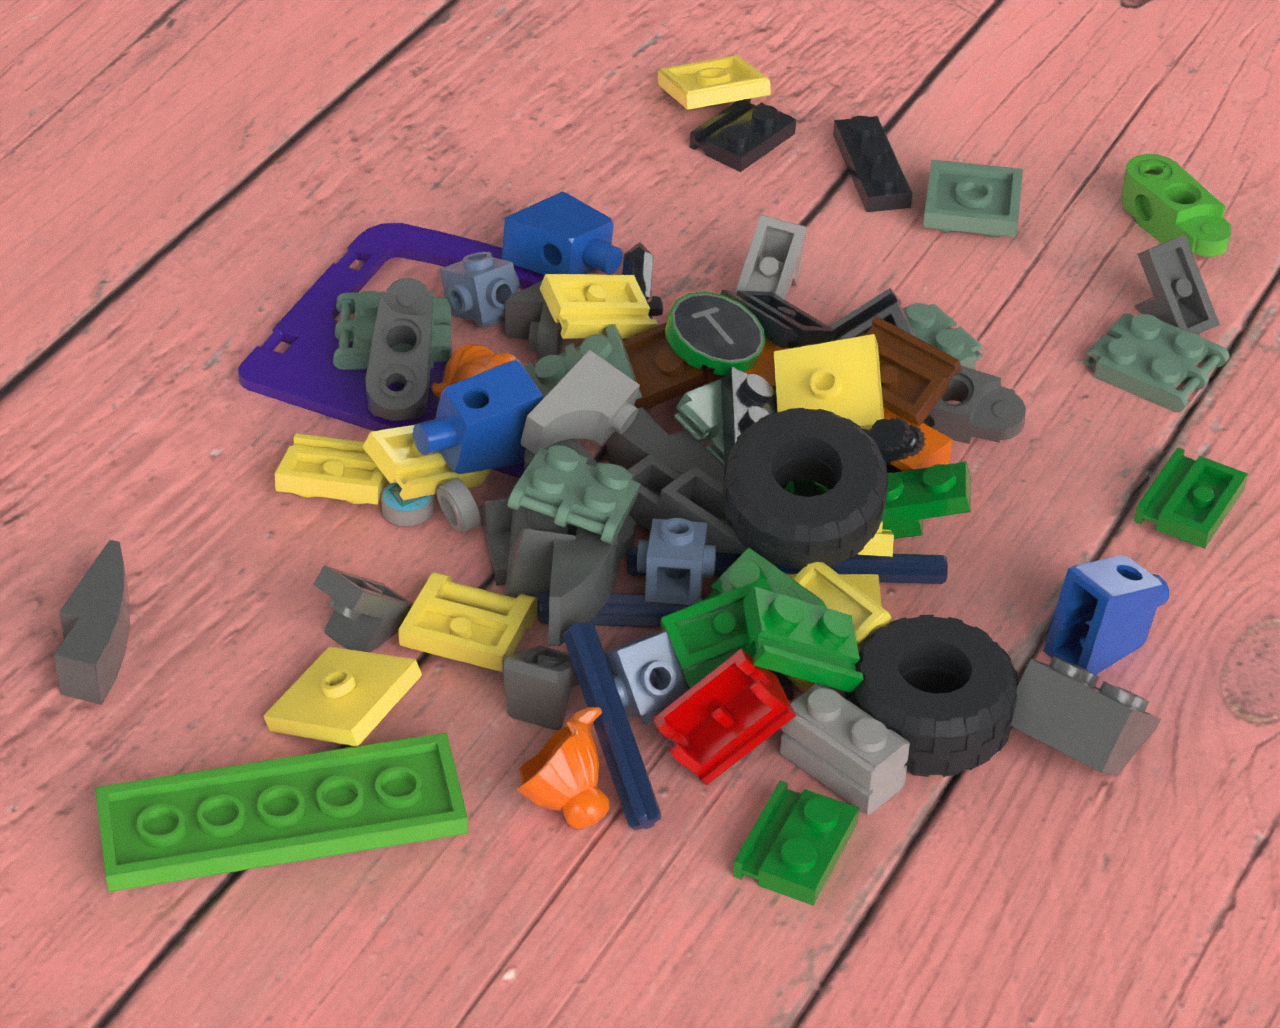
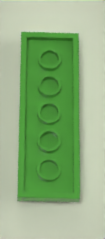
[95,732,468,892]

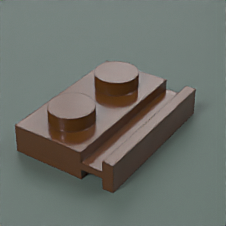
[861,316,962,427]
[623,322,709,410]

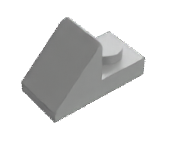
[735,215,807,300]

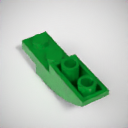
[781,461,971,539]

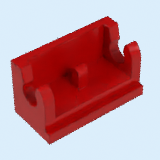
[652,649,796,785]

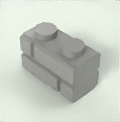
[780,684,910,815]

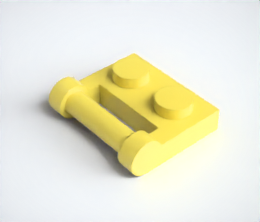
[398,572,538,672]

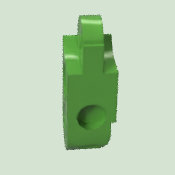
[1122,154,1231,257]

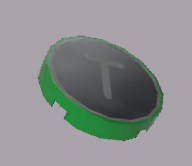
[665,292,765,376]

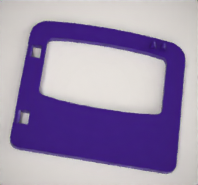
[238,223,653,478]

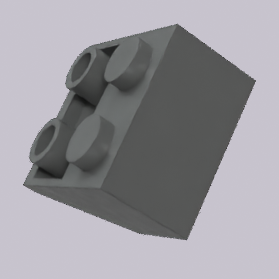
[1010,656,1161,776]

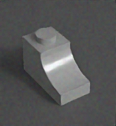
[520,350,640,455]

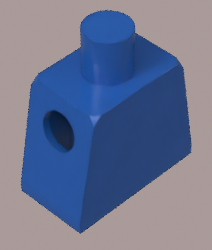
[502,191,623,275]
[413,359,543,474]
[1043,555,1169,674]

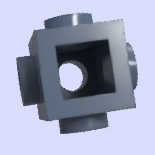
[440,252,519,326]
[637,518,716,605]
[604,631,688,724]

